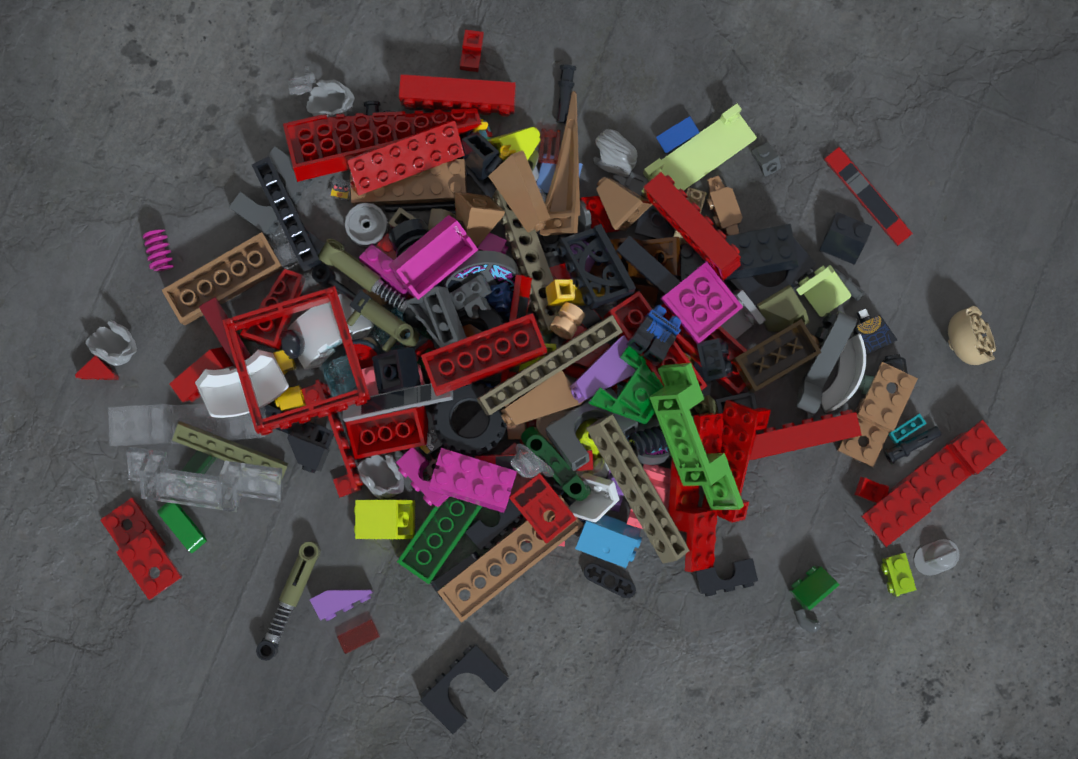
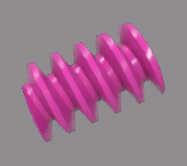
[143,230,174,271]

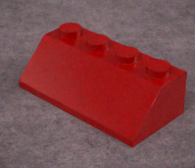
[345,406,428,459]

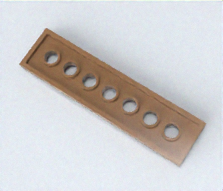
[437,495,584,623]

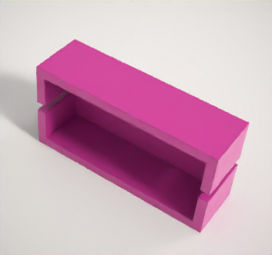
[388,215,478,300]
[428,448,517,513]

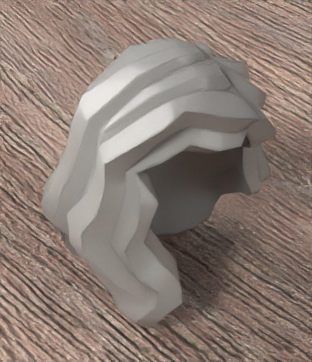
[306,80,355,117]
[593,129,637,177]
[85,320,137,366]
[357,454,404,499]

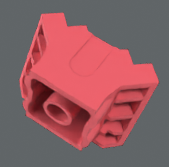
[627,464,671,529]

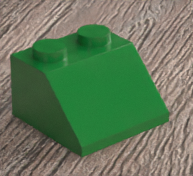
[789,566,839,610]

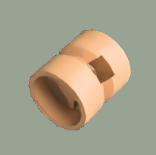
[550,302,585,339]

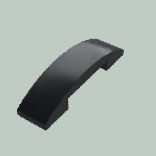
[261,405,334,449]

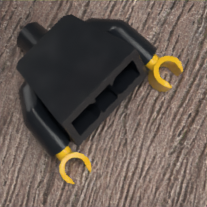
[462,119,516,180]

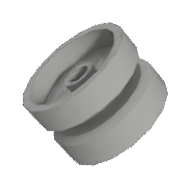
[345,203,389,248]

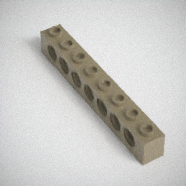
[492,189,562,336]
[476,315,622,415]
[586,414,690,564]

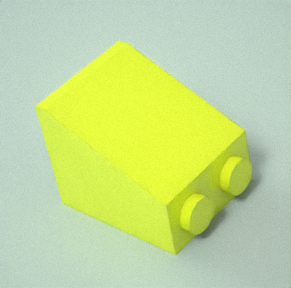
[354,500,415,539]

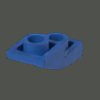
[656,116,700,153]

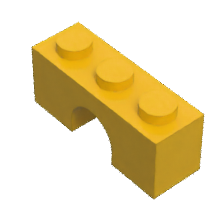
[546,279,608,306]
[273,350,306,411]

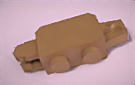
[706,176,743,236]

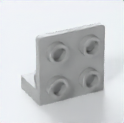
[721,289,766,340]

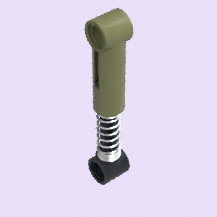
[318,239,422,328]
[256,542,321,661]

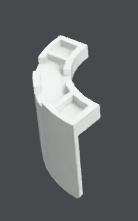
[287,294,374,369]
[821,333,866,414]
[195,350,289,418]

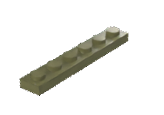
[172,421,288,482]

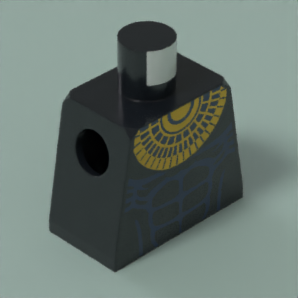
[853,308,898,355]

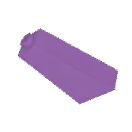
[570,335,635,403]

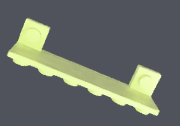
[643,104,757,191]

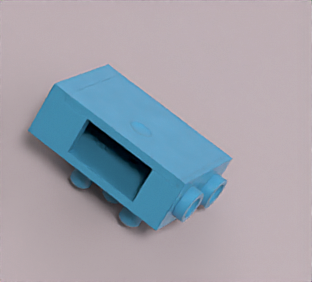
[575,515,642,568]

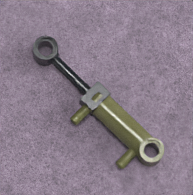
[312,264,419,352]

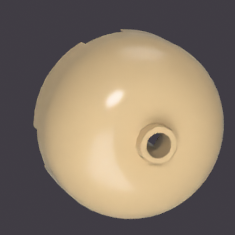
[948,306,996,365]

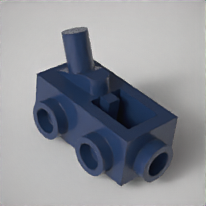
[484,283,513,321]

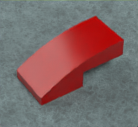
[460,30,484,72]

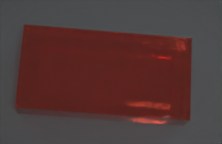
[337,619,380,654]

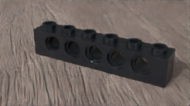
[252,156,322,271]

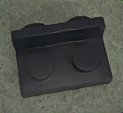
[697,338,733,382]

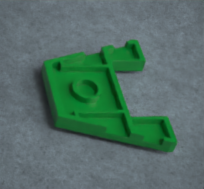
[588,346,664,424]

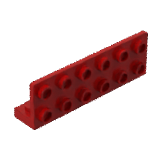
[347,120,465,196]
[301,379,363,498]
[702,400,771,523]

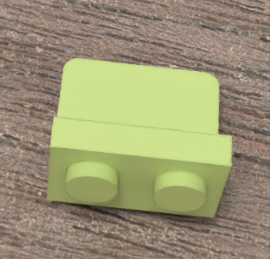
[796,265,851,317]

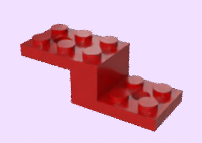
[501,443,577,544]
[100,498,182,600]

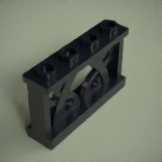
[557,224,636,310]

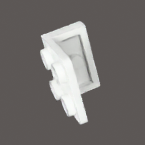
[569,473,620,522]

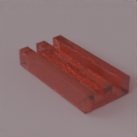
[538,128,561,164]

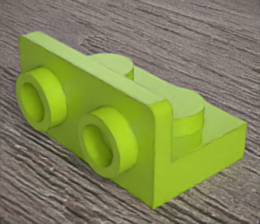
[881,553,916,597]

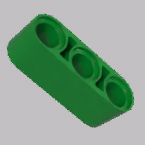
[157,498,207,553]

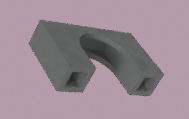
[229,146,313,237]
[546,387,638,471]

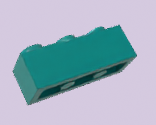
[888,413,927,444]

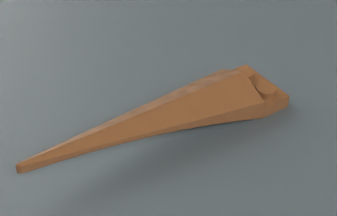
[540,91,580,236]

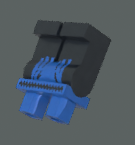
[626,305,682,366]

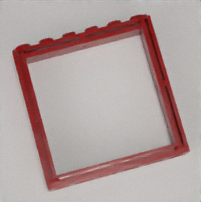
[222,286,370,435]

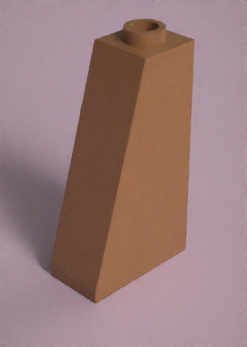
[488,150,550,232]
[500,370,583,427]

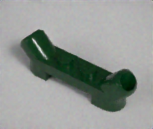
[521,427,591,501]

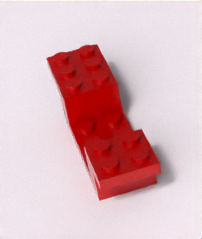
[669,413,723,572]
[861,420,1007,547]

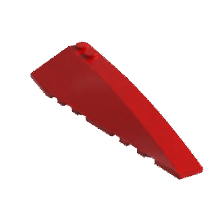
[283,108,482,182]

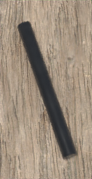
[385,201,455,212]

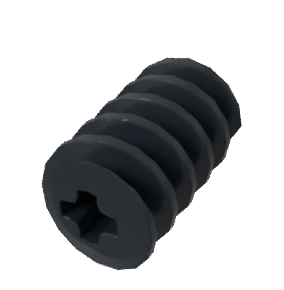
[628,425,668,457]

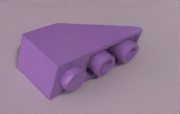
[310,590,374,621]

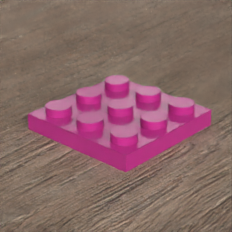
[661,262,743,344]

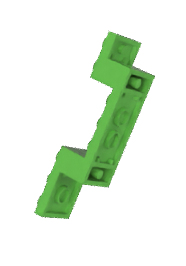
[650,363,744,510]

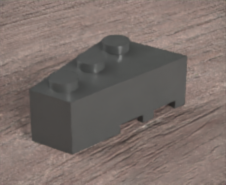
[404,286,467,347]

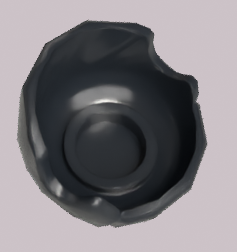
[280,330,305,359]

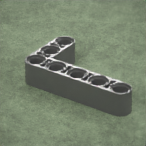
[796,311,857,415]

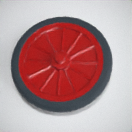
[343,339,382,369]

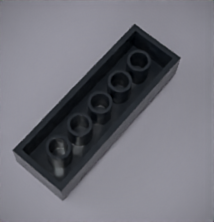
[680,224,799,282]

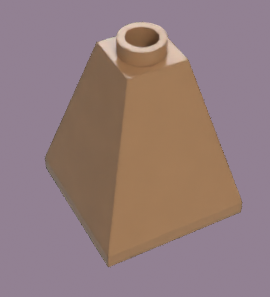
[596,177,652,231]
[455,192,505,247]

